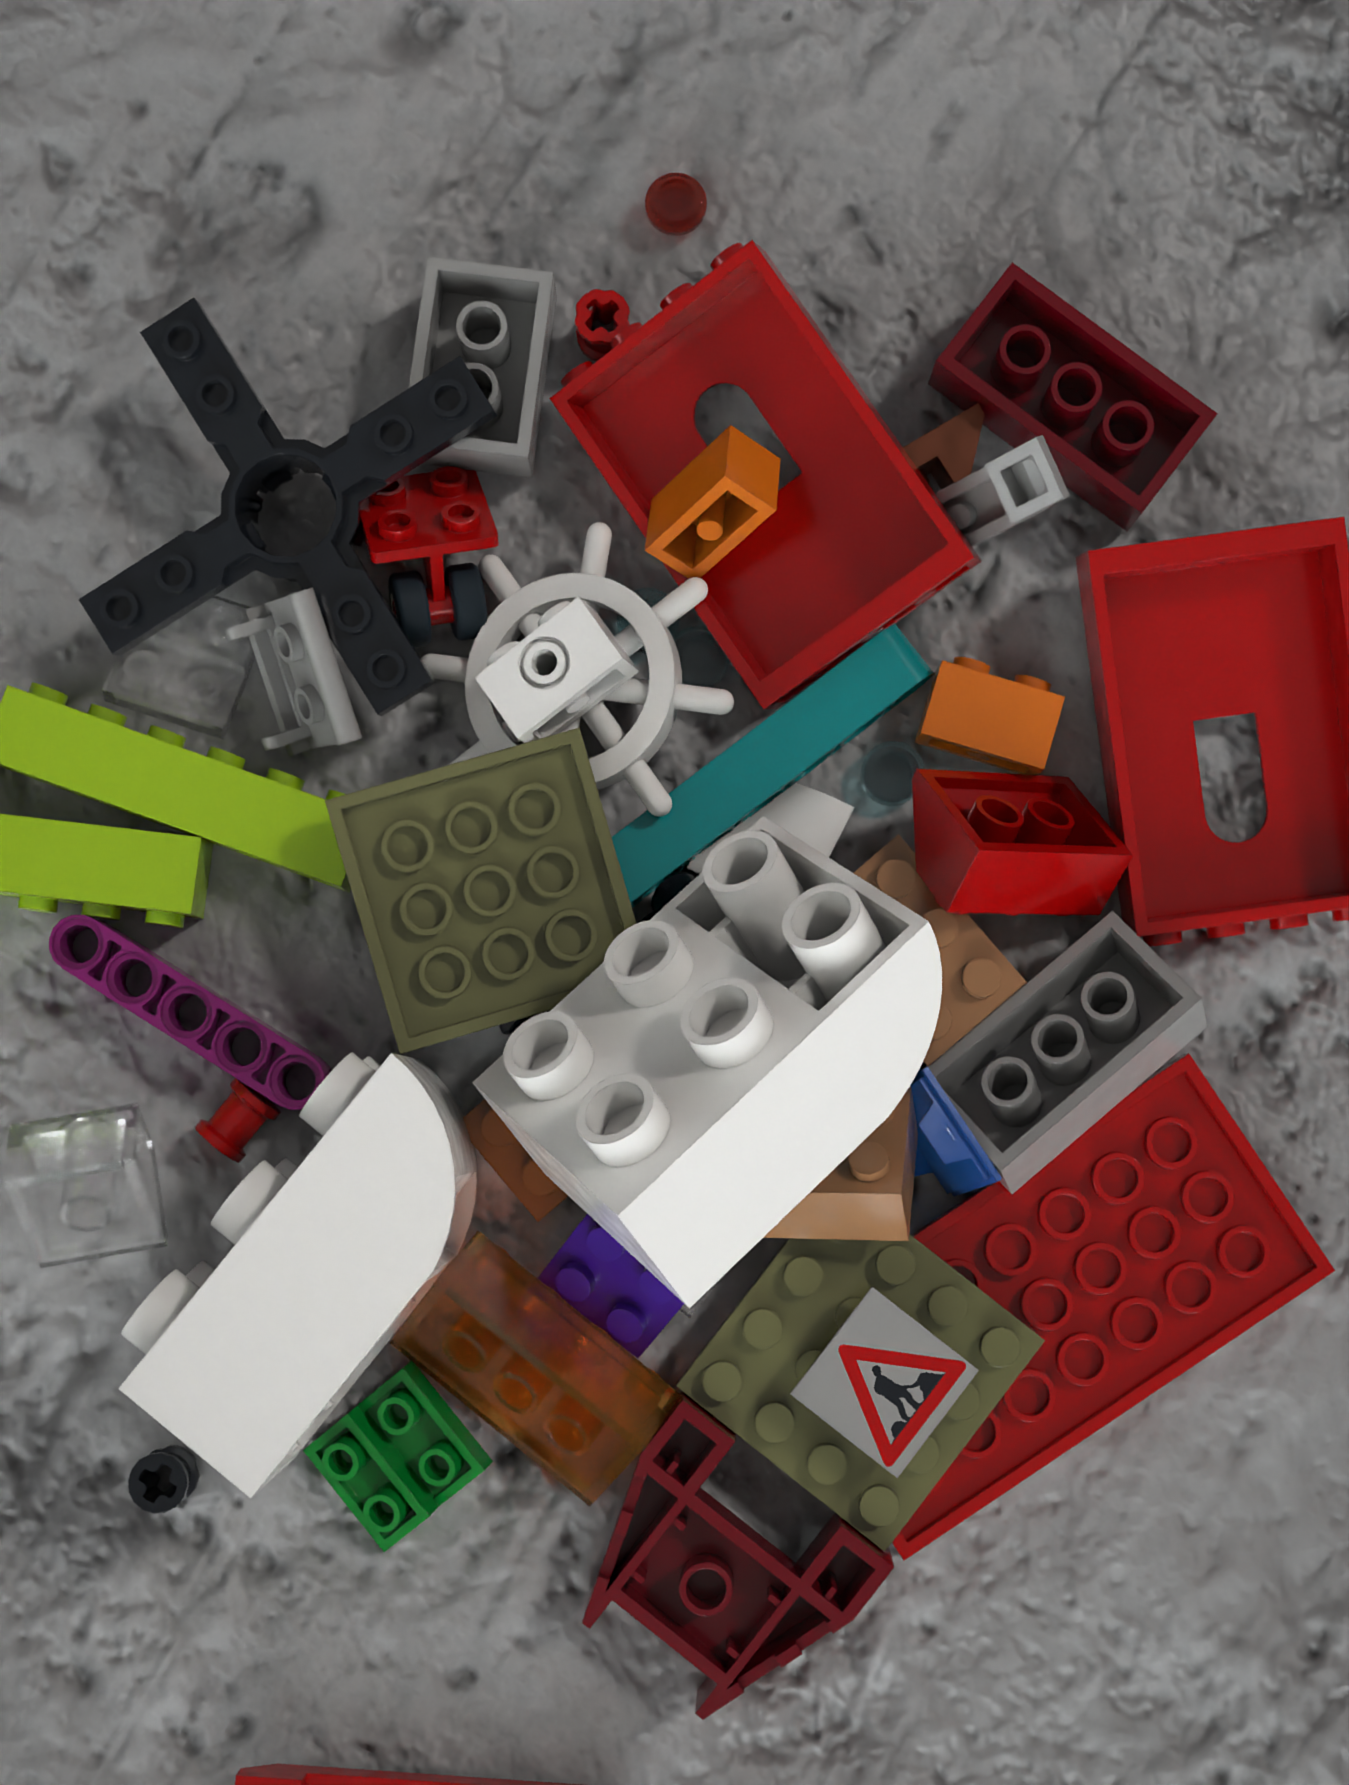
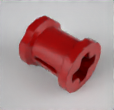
[575,289,630,361]
[195,1078,281,1163]

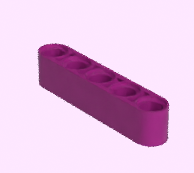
[49,915,331,1110]

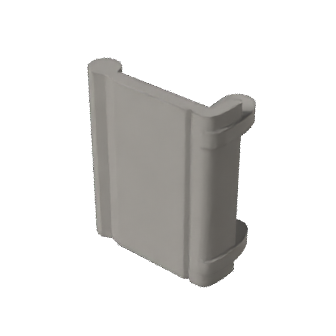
[224,587,362,756]

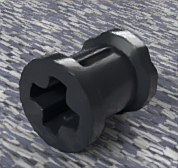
[128,1445,200,1514]

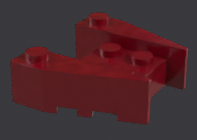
[582,1391,894,1720]

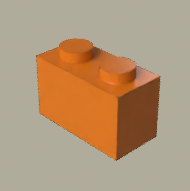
[644,425,781,579]
[914,656,1065,775]

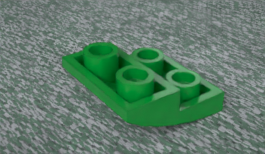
[303,1360,493,1552]

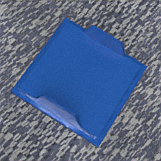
[910,1066,1002,1197]

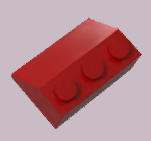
[912,768,1133,916]

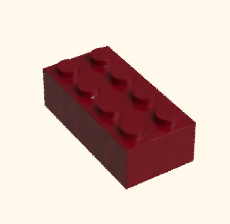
[928,262,1218,532]

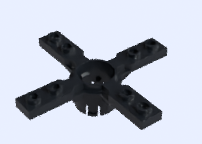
[78,298,497,716]

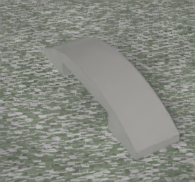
[935,435,1070,547]

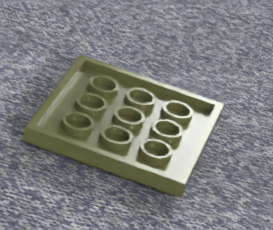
[325,727,637,1054]
[676,1234,1045,1552]

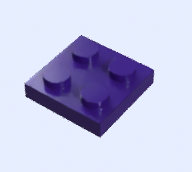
[537,1214,684,1359]

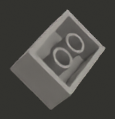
[408,256,557,478]

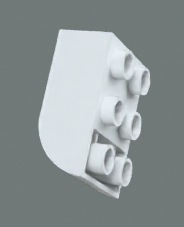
[472,816,942,1309]
[118,1052,478,1498]

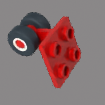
[359,466,499,648]

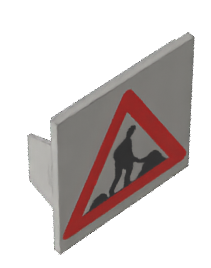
[790,1287,979,1478]

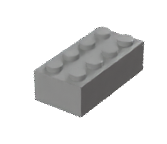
[929,911,1208,1194]

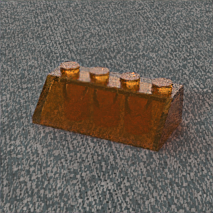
[390,1231,681,1506]

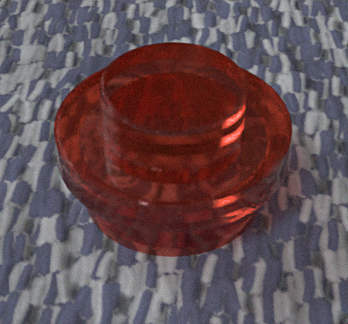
[645,173,707,236]

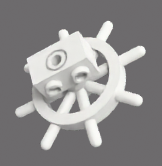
[421,522,734,817]

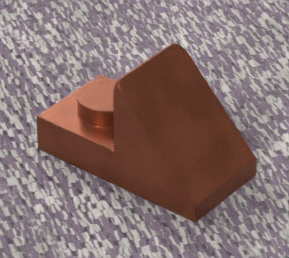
[903,403,985,490]

